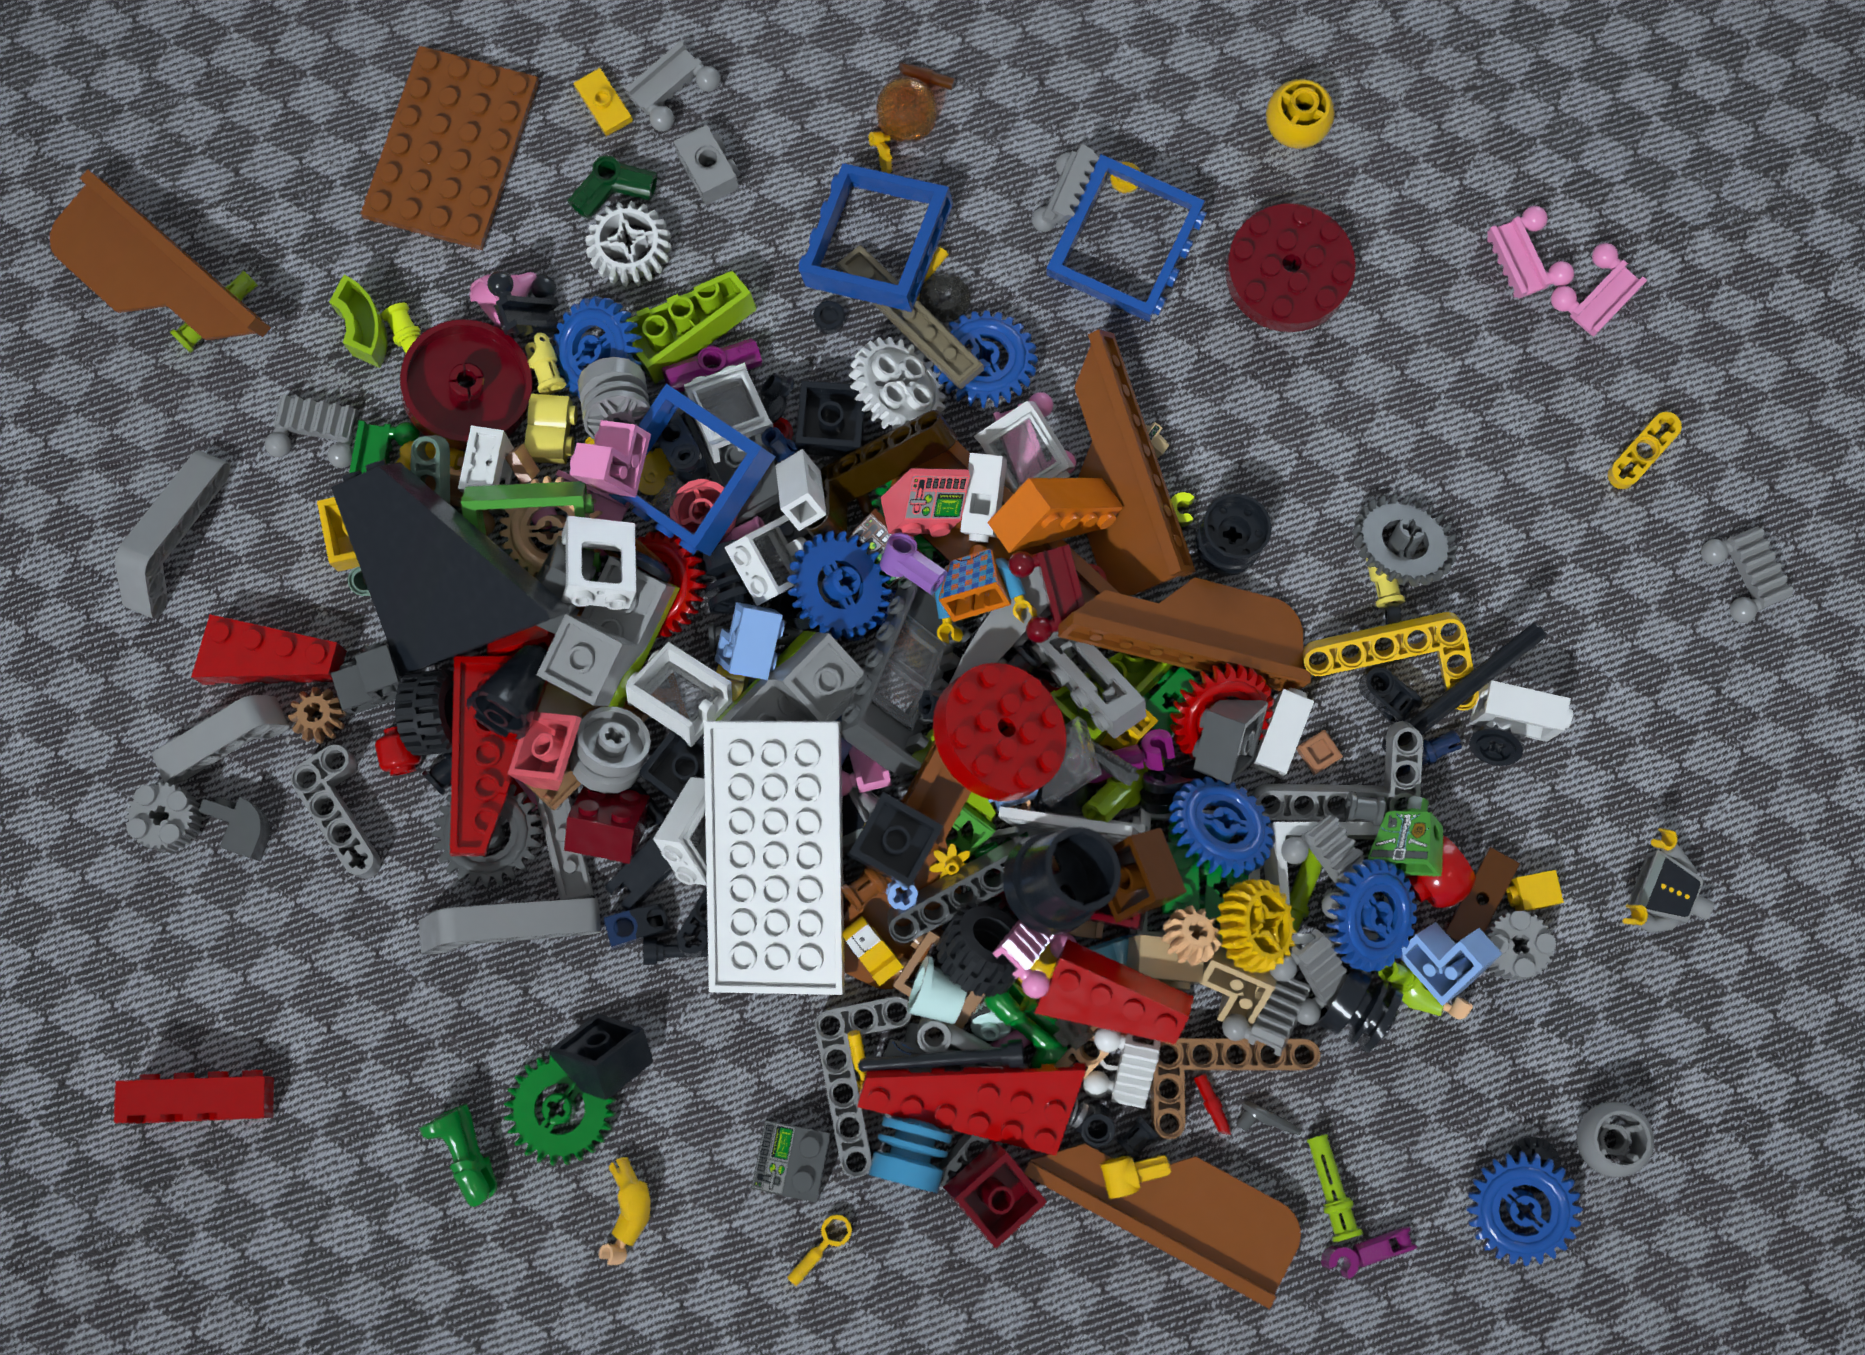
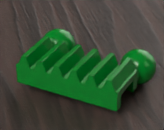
[349,421,420,473]

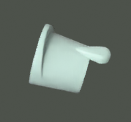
[907,956,967,1024]

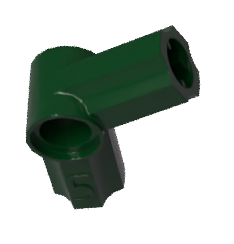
[567,155,658,220]

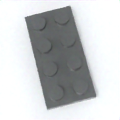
[684,385,780,528]

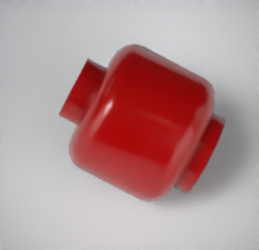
[375,726,422,776]

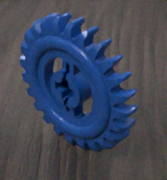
[553,296,643,399]
[934,310,1038,409]
[787,531,892,639]
[1168,777,1274,878]
[1326,859,1417,972]
[1466,1151,1583,1266]

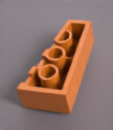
[987,478,1124,553]

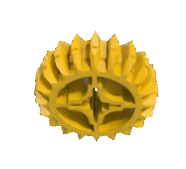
[1216,879,1297,973]

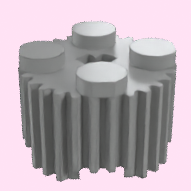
[125,782,205,854]
[1484,911,1556,981]

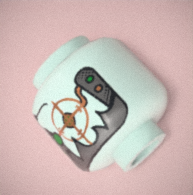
[968,994,1012,1041]

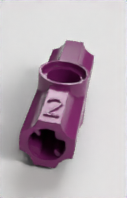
[662,338,762,393]

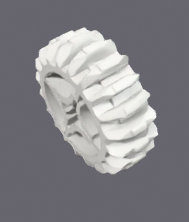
[585,201,672,287]

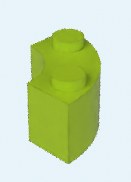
[329,275,387,368]

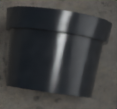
[1003,827,1121,935]

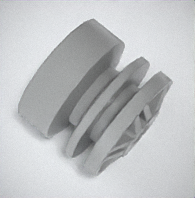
[577,357,650,439]

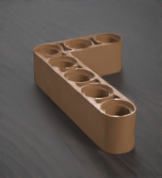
[1150,1038,1320,1139]

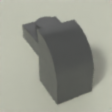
[199,797,270,861]

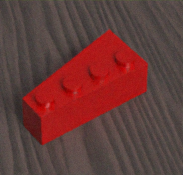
[191,614,347,685]
[1034,939,1194,1044]
[114,1070,274,1124]

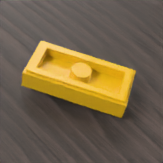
[573,68,633,137]

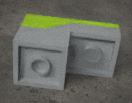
[537,556,680,707]
[716,631,864,721]

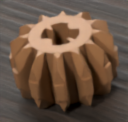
[288,687,347,744]

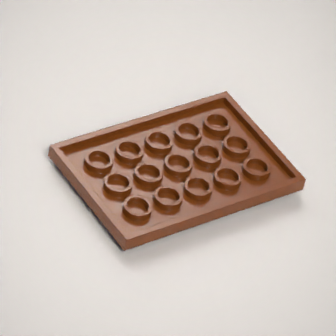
[360,46,539,251]

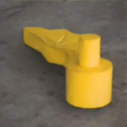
[869,132,892,174]

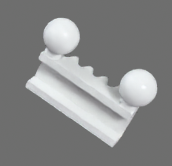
[1083,1028,1161,1109]

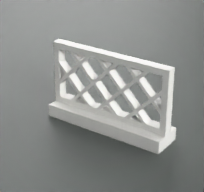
[998,806,1148,846]

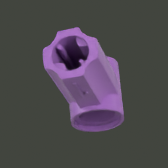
[880,533,948,595]

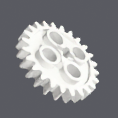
[849,337,947,430]

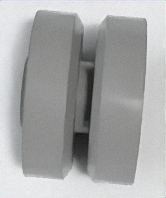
[569,707,651,793]

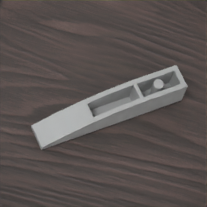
[950,550,1051,683]

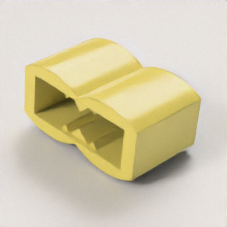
[525,394,577,464]

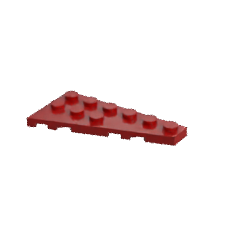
[450,656,548,856]
[857,1063,1086,1156]

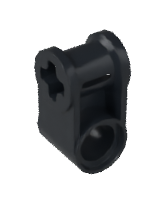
[1359,667,1424,724]

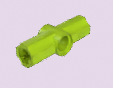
[1082,757,1165,823]

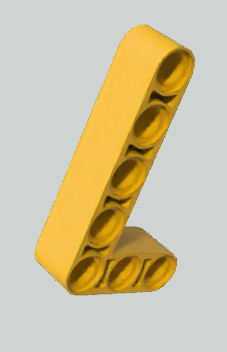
[1303,612,1479,711]

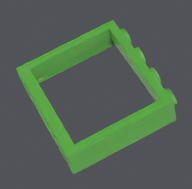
[461,481,601,582]

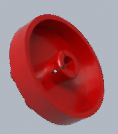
[933,663,1066,801]

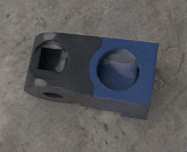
[604,903,671,950]

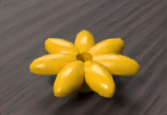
[929,843,970,878]

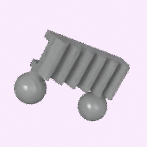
[625,41,720,131]
[1032,144,1099,232]
[265,394,359,468]
[1701,526,1794,623]
[1281,814,1364,919]
[1270,929,1348,1025]
[1222,978,1312,1056]

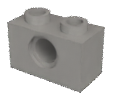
[673,125,740,206]

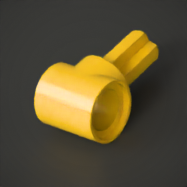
[1100,1155,1171,1199]

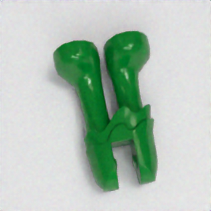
[984,982,1074,1068]
[419,1103,498,1207]

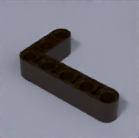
[805,410,957,540]

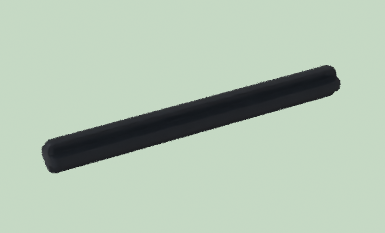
[1382,622,1547,752]

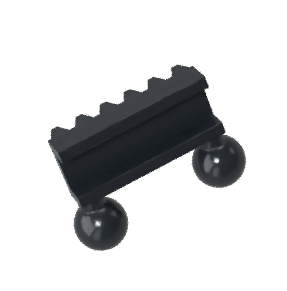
[487,271,563,338]

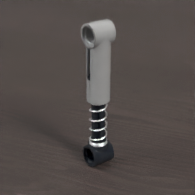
[917,1017,1115,1147]

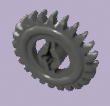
[1352,493,1458,587]
[432,784,543,888]

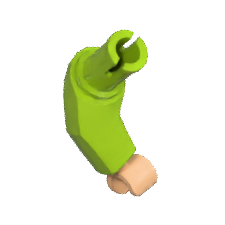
[1378,961,1473,1019]

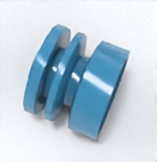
[869,1117,953,1193]

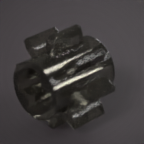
[1054,1019,1095,1050]

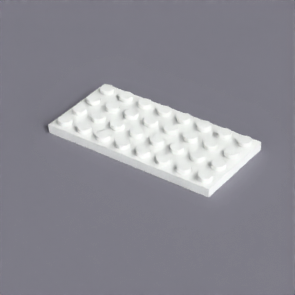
[704,721,845,995]

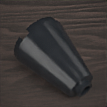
[466,644,547,739]

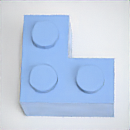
[715,602,784,680]
[1400,922,1502,1006]

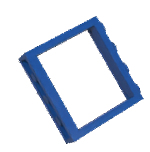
[1046,154,1207,322]
[798,163,953,312]
[609,384,776,556]

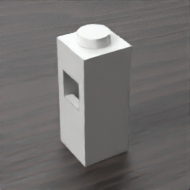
[776,449,827,531]
[960,453,1007,543]
[1250,688,1314,779]

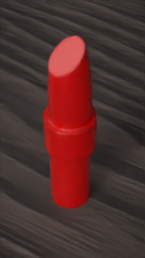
[1193,1073,1231,1135]

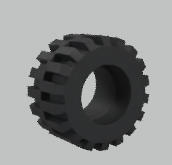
[395,669,454,756]
[936,903,1018,997]

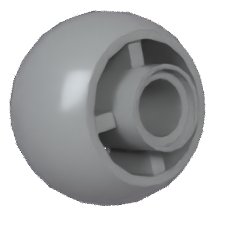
[1576,1102,1654,1178]

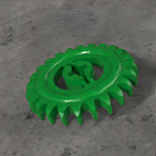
[504,1055,616,1166]

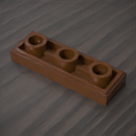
[1444,847,1520,943]

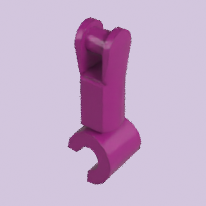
[1082,729,1175,783]
[1321,1226,1417,1279]

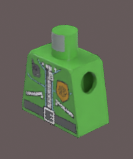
[1368,796,1443,876]

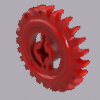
[637,531,706,638]
[1170,663,1274,760]

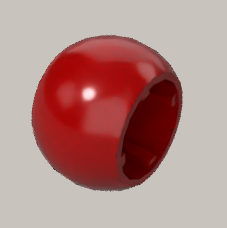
[1404,835,1476,908]

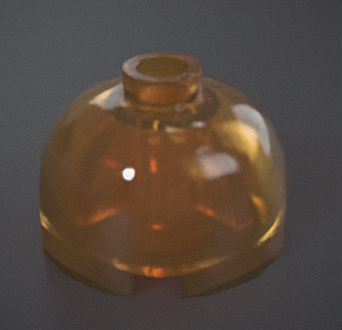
[876,76,938,142]

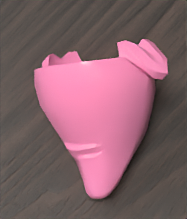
[470,272,537,328]

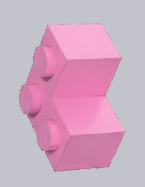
[569,420,651,498]

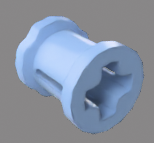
[886,881,918,910]

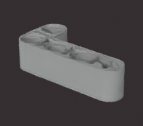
[152,695,290,785]
[291,745,381,879]

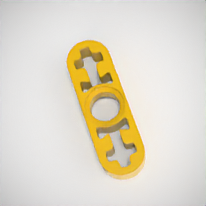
[1608,412,1682,489]

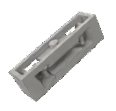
[1030,618,1146,739]

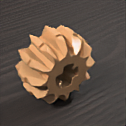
[1161,905,1221,967]

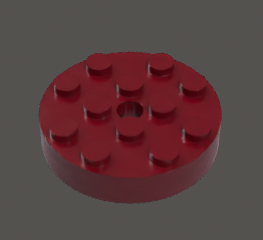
[1225,203,1356,332]
[400,319,532,450]

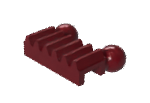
[1008,545,1085,643]

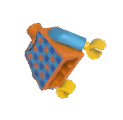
[935,545,1037,644]

